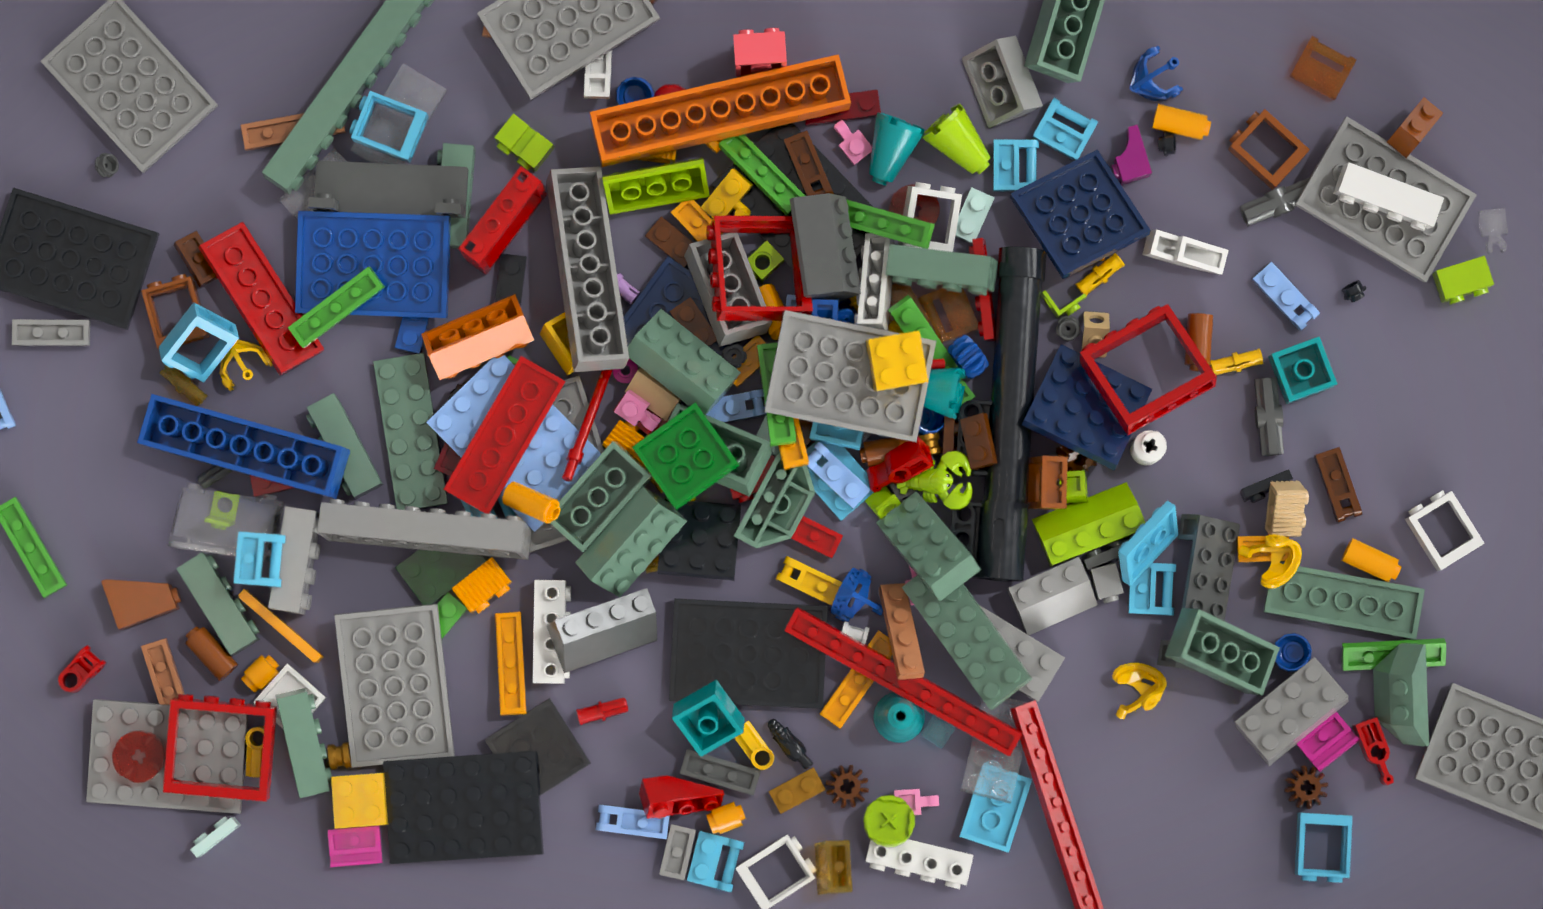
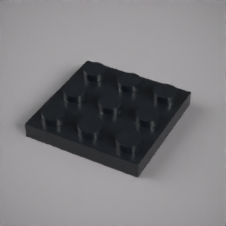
[657,499,741,581]
[485,698,591,796]

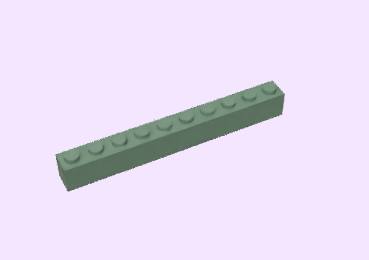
[262,0,434,195]

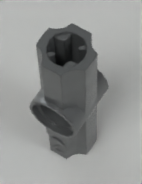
[1239,178,1309,227]
[1254,378,1284,456]

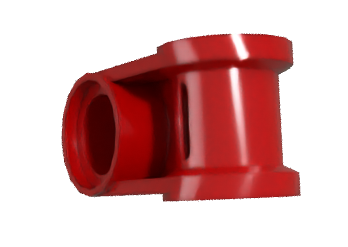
[58,645,107,693]

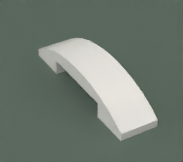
[584,50,612,99]

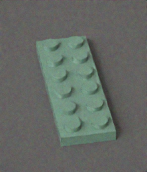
[373,353,448,510]
[1263,563,1425,640]
[902,575,1033,710]

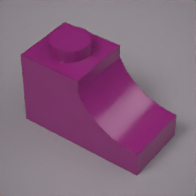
[1111,124,1152,185]

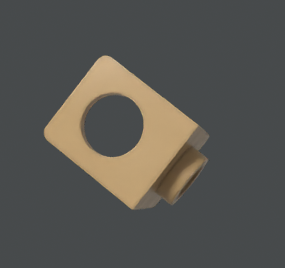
[1081,311,1110,358]

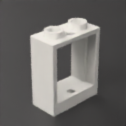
[898,182,962,252]
[1405,490,1485,571]
[736,834,817,909]

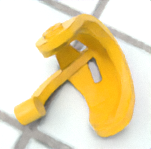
[219,339,273,392]
[1239,534,1302,588]
[1112,663,1167,719]

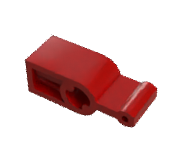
[866,436,934,493]
[1352,717,1394,785]

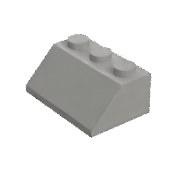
[962,36,1043,128]
[1007,557,1098,635]

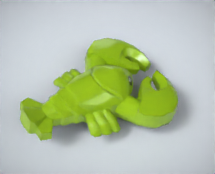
[897,451,973,510]

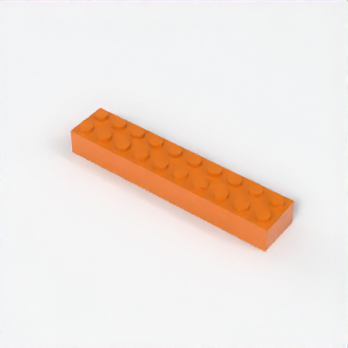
[590,54,851,167]

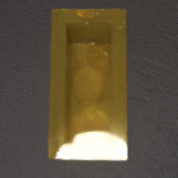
[814,840,853,895]

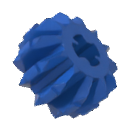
[948,335,989,379]

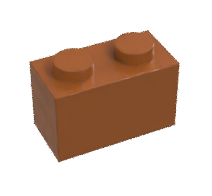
[1387,97,1443,158]

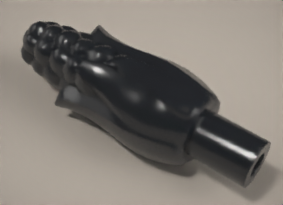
[768,719,814,770]

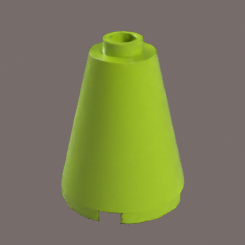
[922,103,990,174]

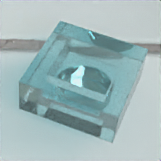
[921,715,956,749]

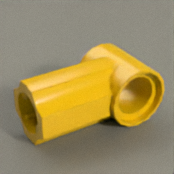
[734,720,774,770]
[245,726,264,777]

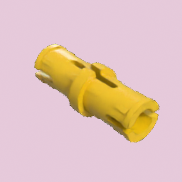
[1075,253,1125,296]
[1210,348,1264,375]

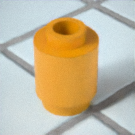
[241,655,279,692]
[706,802,746,834]

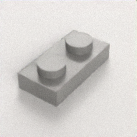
[659,824,696,880]

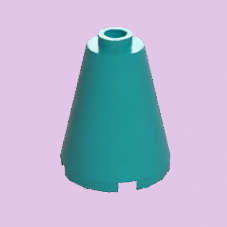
[869,112,925,186]
[923,368,966,419]
[874,692,925,743]

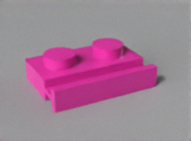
[1296,712,1359,772]
[328,826,383,867]

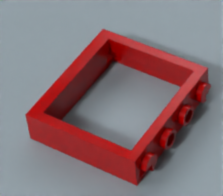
[458,166,547,275]
[706,216,813,321]
[1080,304,1217,435]
[163,694,277,801]

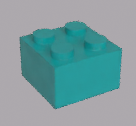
[1268,336,1338,404]
[672,680,745,757]

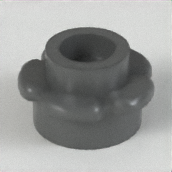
[95,153,119,178]
[1056,316,1081,341]

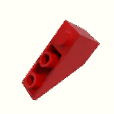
[639,775,724,819]

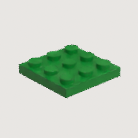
[632,402,740,510]

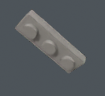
[12,319,90,346]

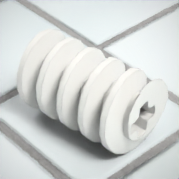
[1130,430,1167,466]

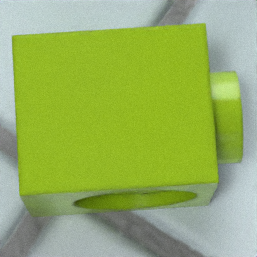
[748,241,784,283]
[1059,470,1088,503]

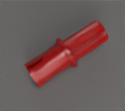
[576,698,629,725]

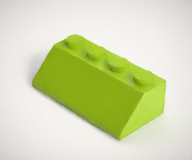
[602,158,710,215]
[1031,482,1146,567]

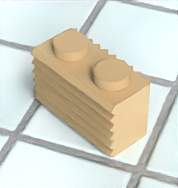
[1265,480,1309,537]

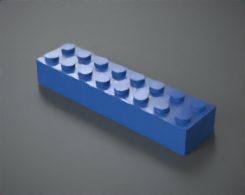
[137,394,351,499]

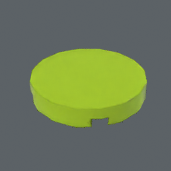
[863,795,915,847]

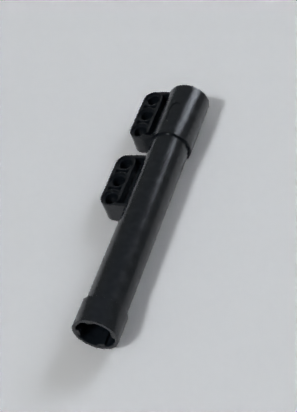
[951,246,1046,582]

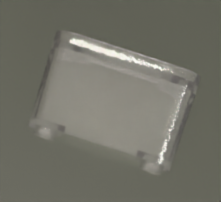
[168,483,284,563]

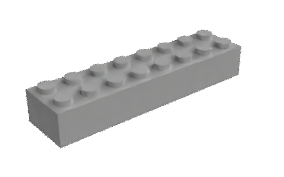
[546,166,629,372]
[317,499,532,560]

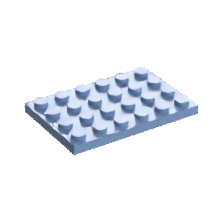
[426,355,601,532]

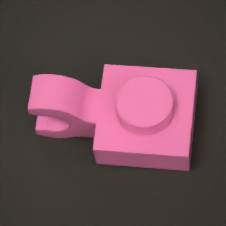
[833,120,872,166]
[614,389,661,431]
[894,789,939,815]

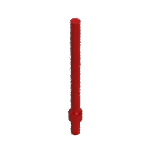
[562,369,613,482]

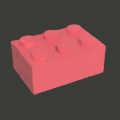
[733,28,787,78]

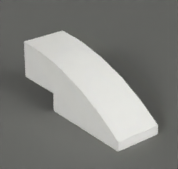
[1142,229,1228,275]

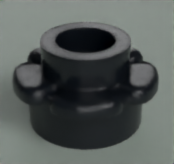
[1158,131,1176,156]
[1342,280,1366,302]
[722,344,747,369]

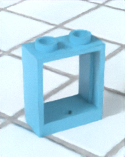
[349,91,429,163]
[159,302,239,382]
[1295,813,1352,883]

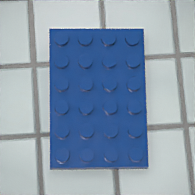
[295,211,451,318]

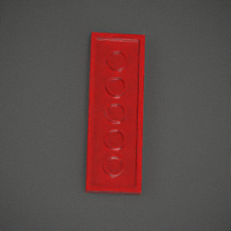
[199,222,324,376]
[443,356,566,514]

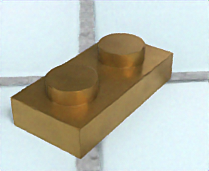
[768,767,826,814]

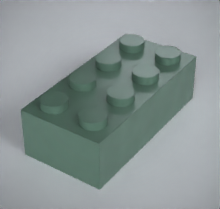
[1024,0,1105,83]
[886,244,998,296]
[628,309,741,416]
[668,403,772,497]
[551,441,653,552]
[575,486,687,597]
[876,491,980,601]
[1165,608,1280,696]

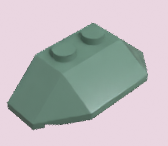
[734,452,815,549]
[1373,643,1429,746]

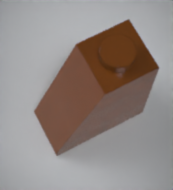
[101,579,182,630]

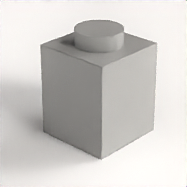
[1089,563,1124,604]

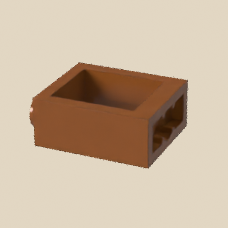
[1228,109,1310,190]
[141,274,210,350]
[1026,456,1068,510]

